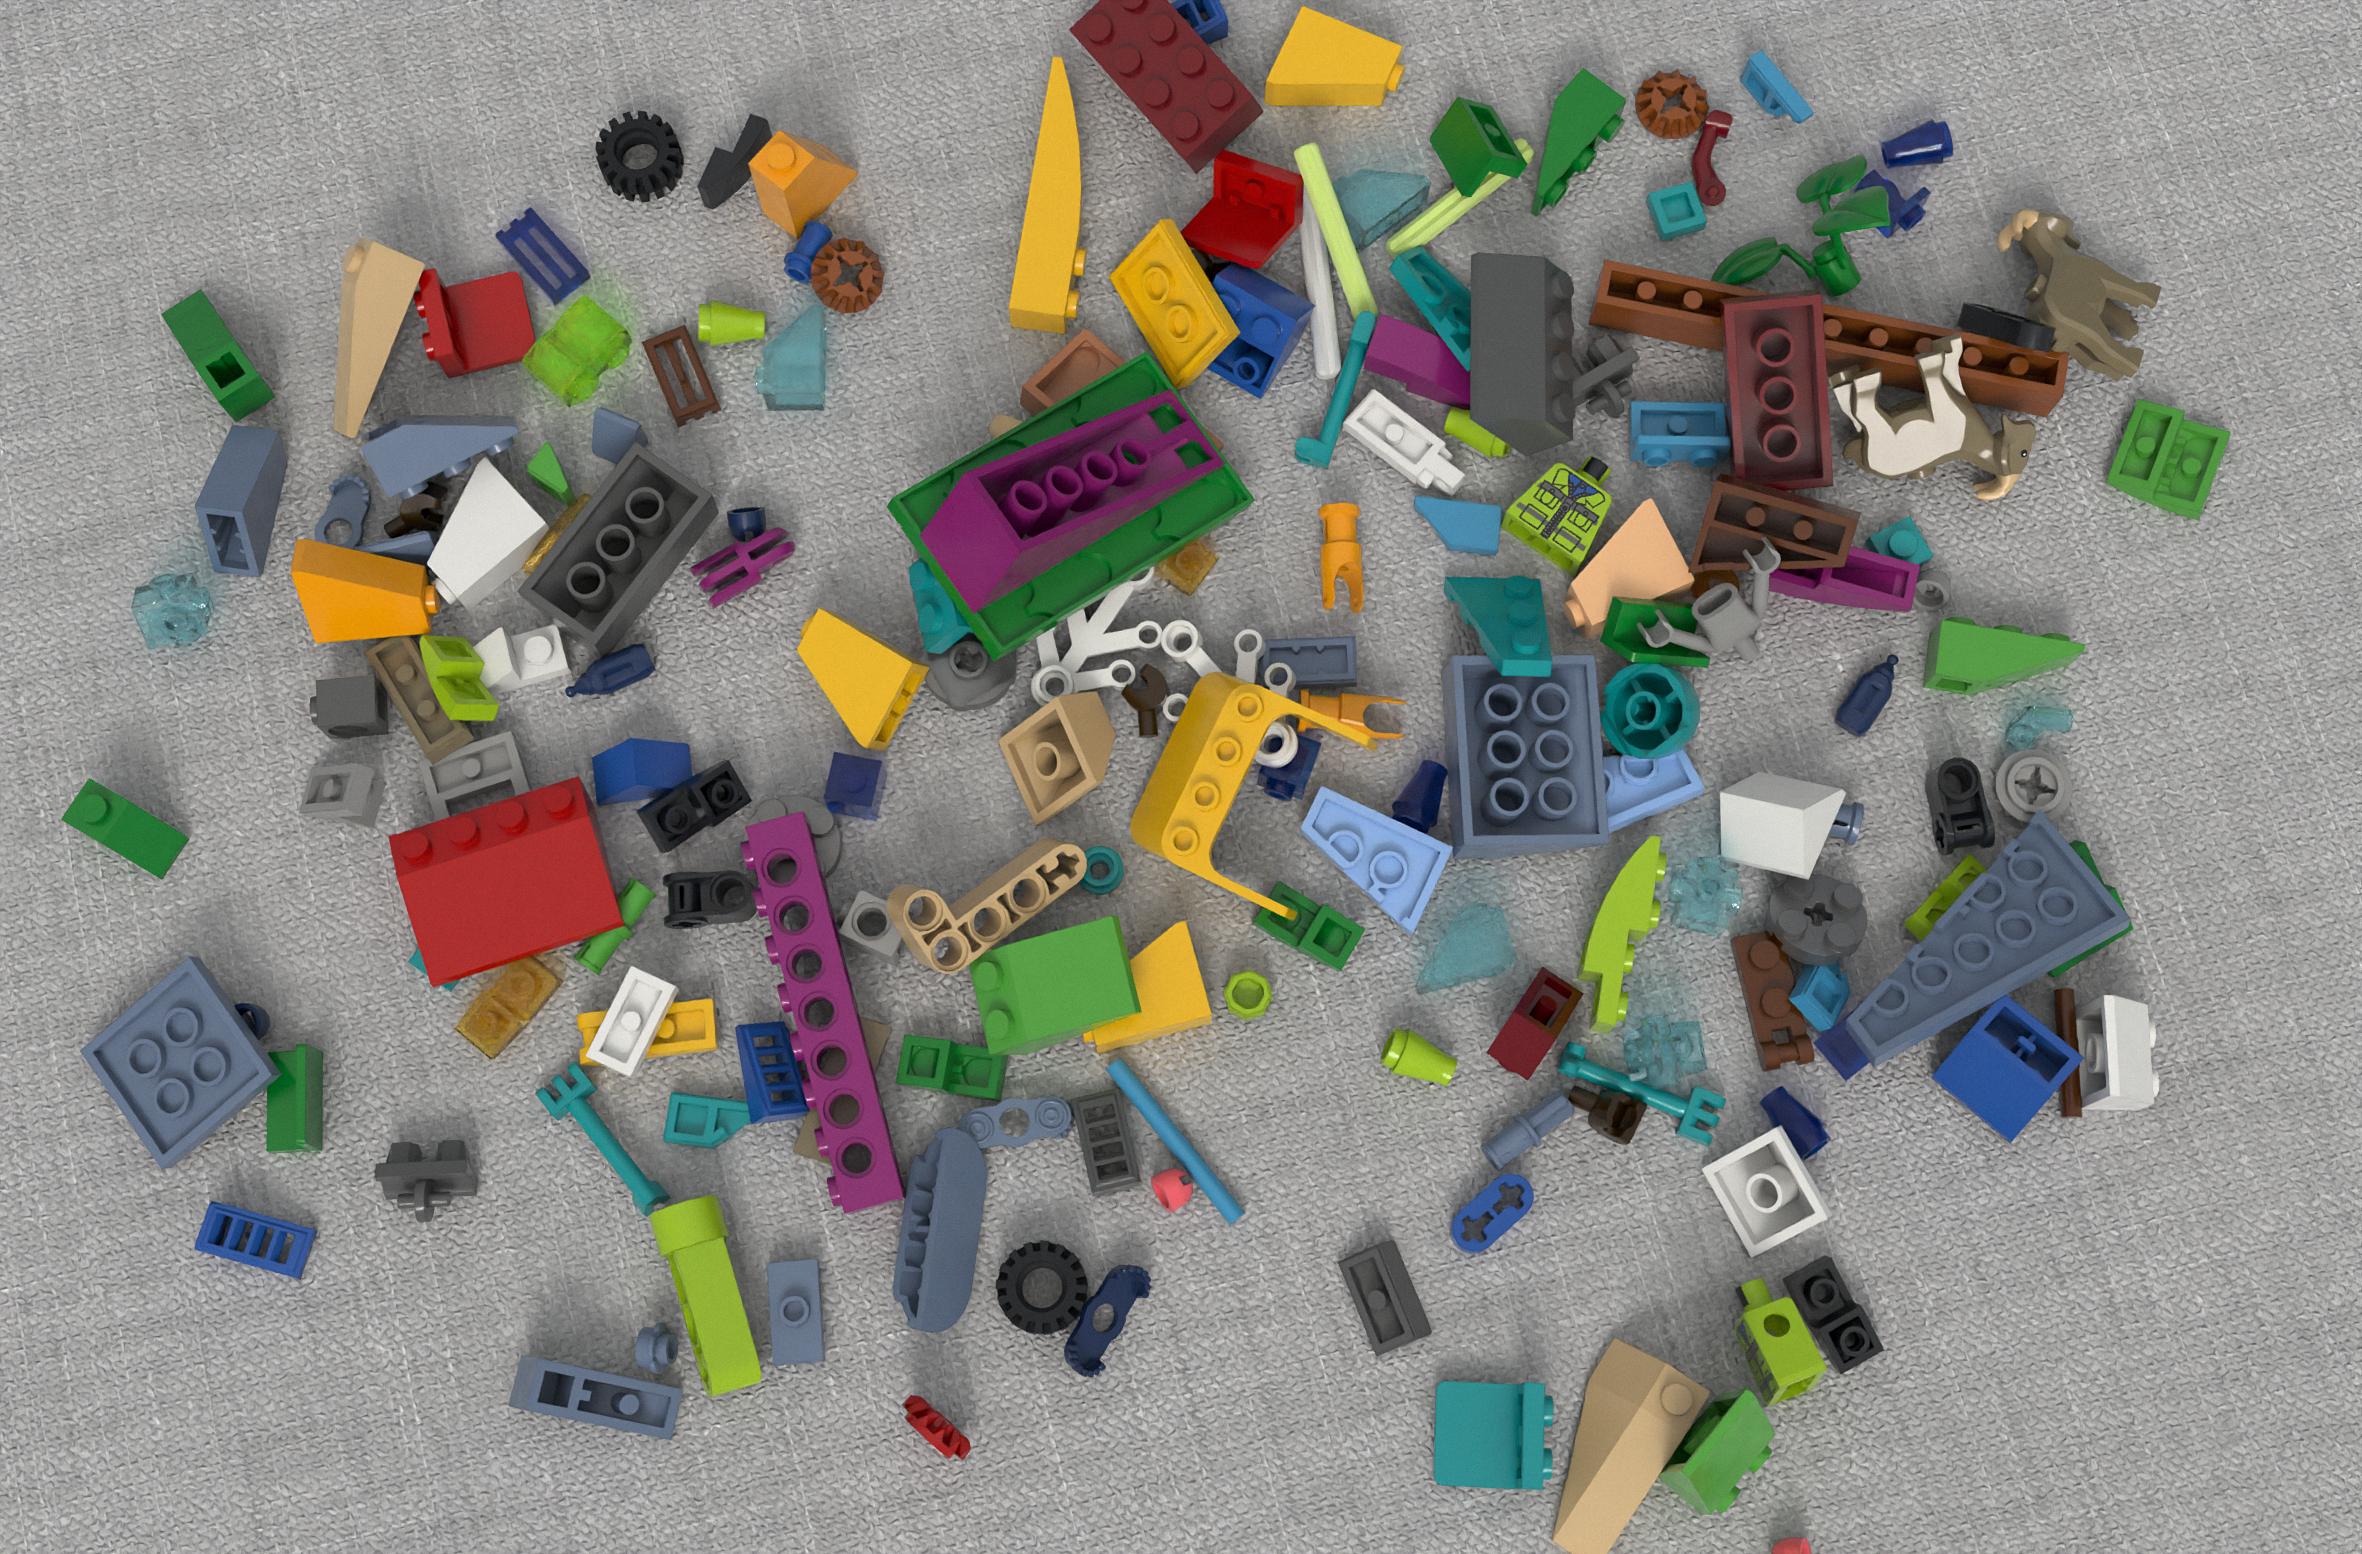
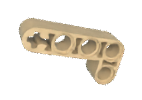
[887,838,1087,974]

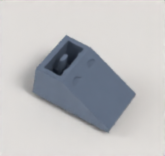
[360,415,520,500]

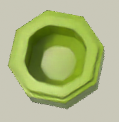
[1223,970,1273,1021]

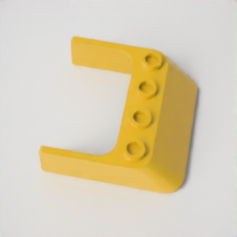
[1130,672,1378,921]

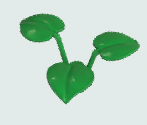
[1711,154,1891,297]

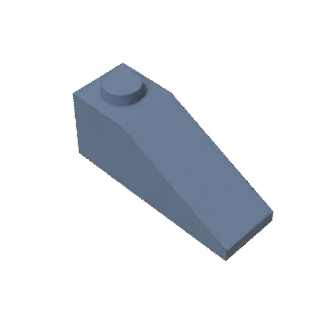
[508,1355,683,1440]

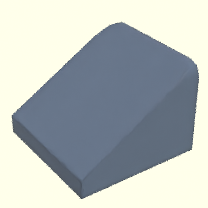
[592,407,648,464]

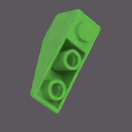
[1923,617,2085,695]

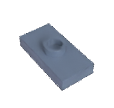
[1260,636,1357,690]
[767,1258,826,1366]

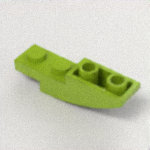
[1577,835,1667,1033]

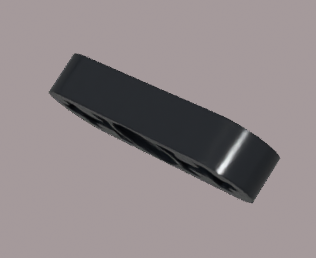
[1957,302,2056,352]

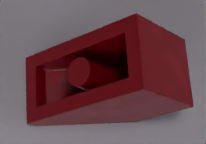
[1486,966,1584,1080]

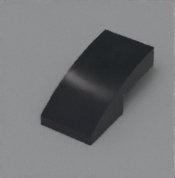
[697,114,772,210]

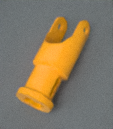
[1318,503,1364,613]
[1296,689,1407,740]

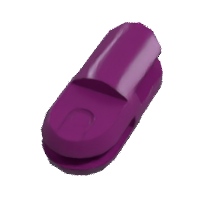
[689,527,796,609]

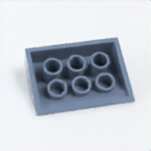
[1441,655,1610,859]

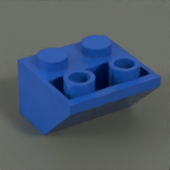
[1207,262,1316,399]
[1931,995,2084,1143]

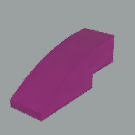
[1363,314,1470,410]
[1769,546,1920,612]

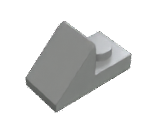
[299,763,384,828]

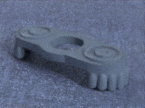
[314,474,371,549]
[956,1095,1075,1152]

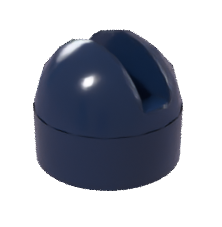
[727,507,766,542]
[234,1003,270,1041]

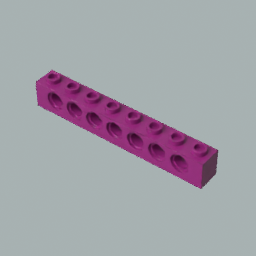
[741,811,906,1215]

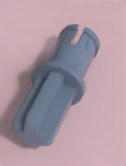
[1480,1091,1574,1172]

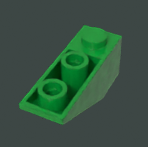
[1531,68,1626,217]
[161,289,275,422]

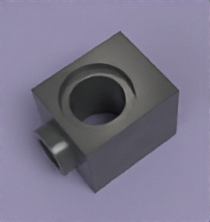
[310,675,388,739]

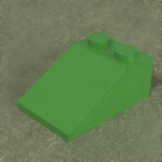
[969,916,1142,1056]
[1658,1389,1775,1515]

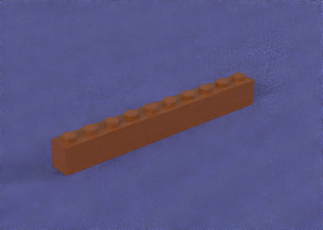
[1588,260,2069,417]

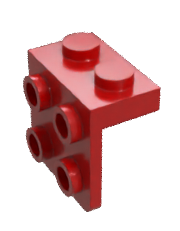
[1180,149,1304,269]
[413,268,538,379]

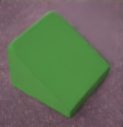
[527,442,578,508]

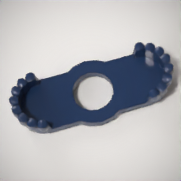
[1064,1264,1151,1378]

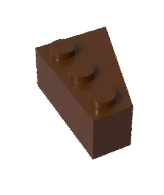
[1688,473,1861,573]

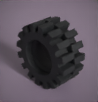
[595,111,684,203]
[996,1240,1088,1335]

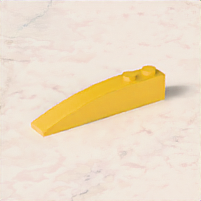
[1009,56,1087,334]

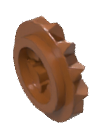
[1635,69,1709,139]
[810,237,885,313]

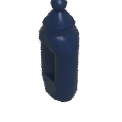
[565,644,655,698]
[1834,654,1899,737]

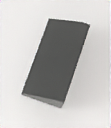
[1338,1240,1432,1357]

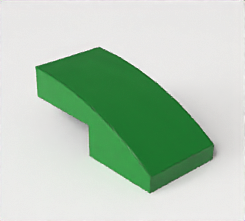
[1252,881,1365,972]
[895,1035,1009,1102]

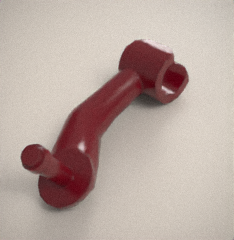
[1691,110,1733,206]

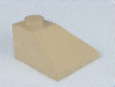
[998,691,1116,826]

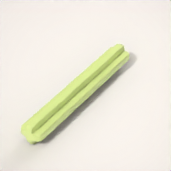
[1385,138,1534,260]
[1294,143,1378,321]

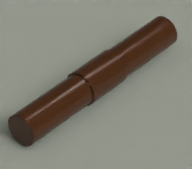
[2054,989,2083,1119]

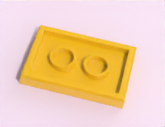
[1109,218,1241,389]

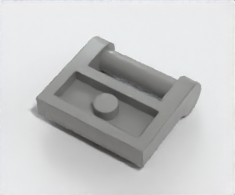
[418,730,533,821]

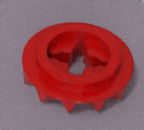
[902,1395,971,1460]

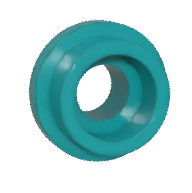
[1079,846,1124,895]

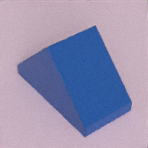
[592,738,693,806]

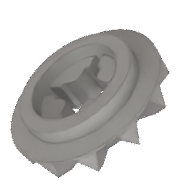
[1993,749,2073,825]

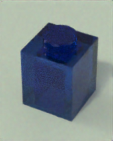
[823,752,887,821]

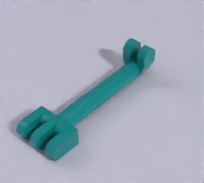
[1295,311,1375,468]
[1556,1042,1726,1146]
[535,1061,671,1217]

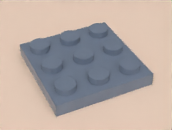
[80,957,282,1169]

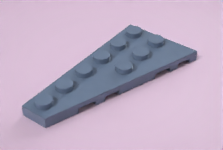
[1845,809,2131,1067]

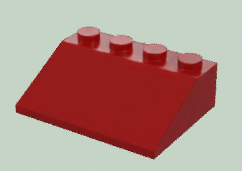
[389,776,625,988]

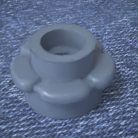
[635,1323,678,1374]

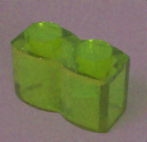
[521,295,632,408]

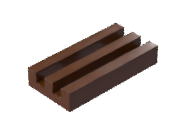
[642,325,721,428]

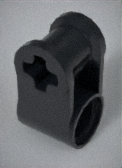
[1925,757,1995,855]
[663,870,757,929]

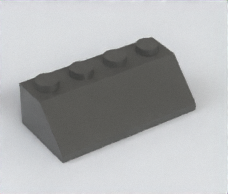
[1470,252,1575,457]
[517,442,719,658]

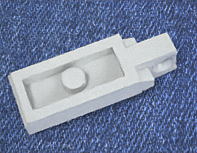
[1343,389,1465,498]

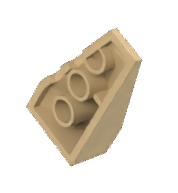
[333,237,425,439]
[1551,1338,1711,1554]

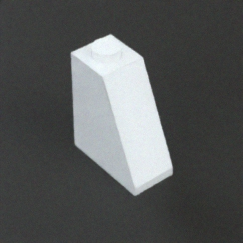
[427,457,556,612]

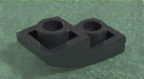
[636,760,752,853]
[1782,1255,1884,1374]

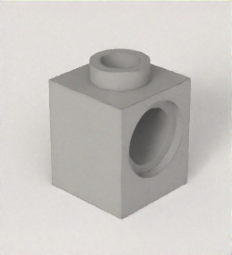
[836,889,915,966]

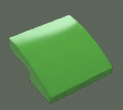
[2107,399,2231,521]

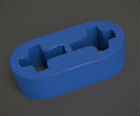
[1450,1173,1534,1254]

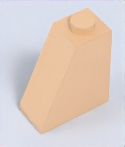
[1563,498,1695,640]

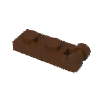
[1730,931,1814,1072]

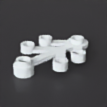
[1031,567,1162,707]
[1161,620,1298,768]

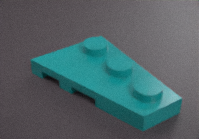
[1389,245,1471,372]
[1444,576,1552,677]

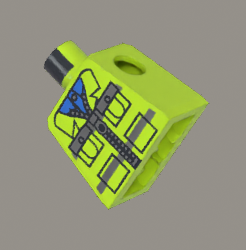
[1501,456,1613,577]
[1735,1278,1827,1407]

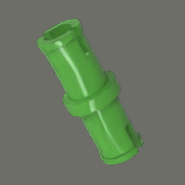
[573,877,657,975]

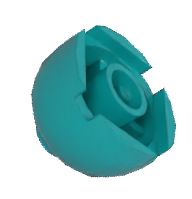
[1600,663,1700,759]

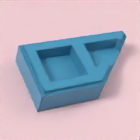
[1740,50,1814,124]
[1414,496,1502,556]
[1788,960,1850,1032]

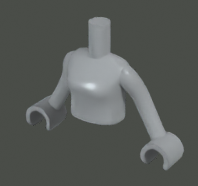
[1637,537,1781,662]

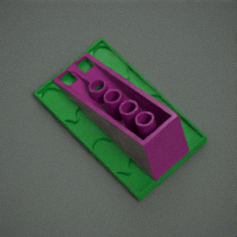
[887,351,1255,662]

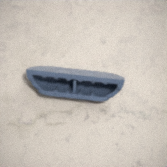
[893,1127,987,1333]

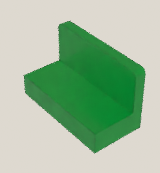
[1430,97,1528,198]
[1600,596,1711,668]
[267,1044,323,1154]

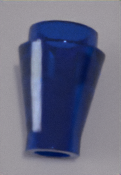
[1881,119,1953,169]
[1392,760,1448,834]
[1759,1086,1831,1162]

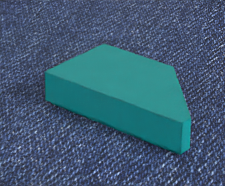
[663,1092,750,1149]

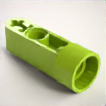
[649,1195,761,1398]

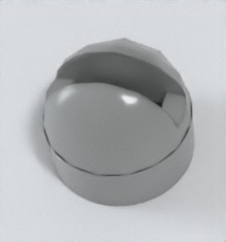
[1913,568,1951,611]

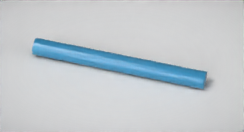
[1106,1058,1245,1225]

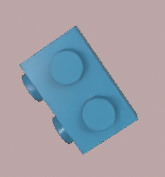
[1628,401,1731,467]

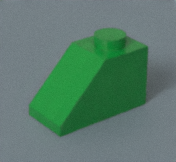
[61,778,189,879]

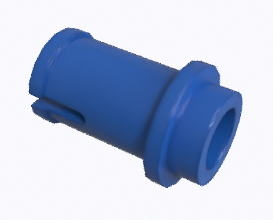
[783,220,833,283]

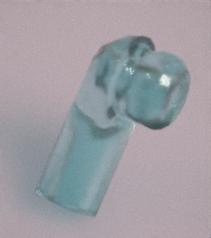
[2005,705,2073,750]

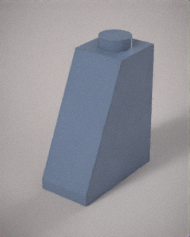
[195,425,288,577]

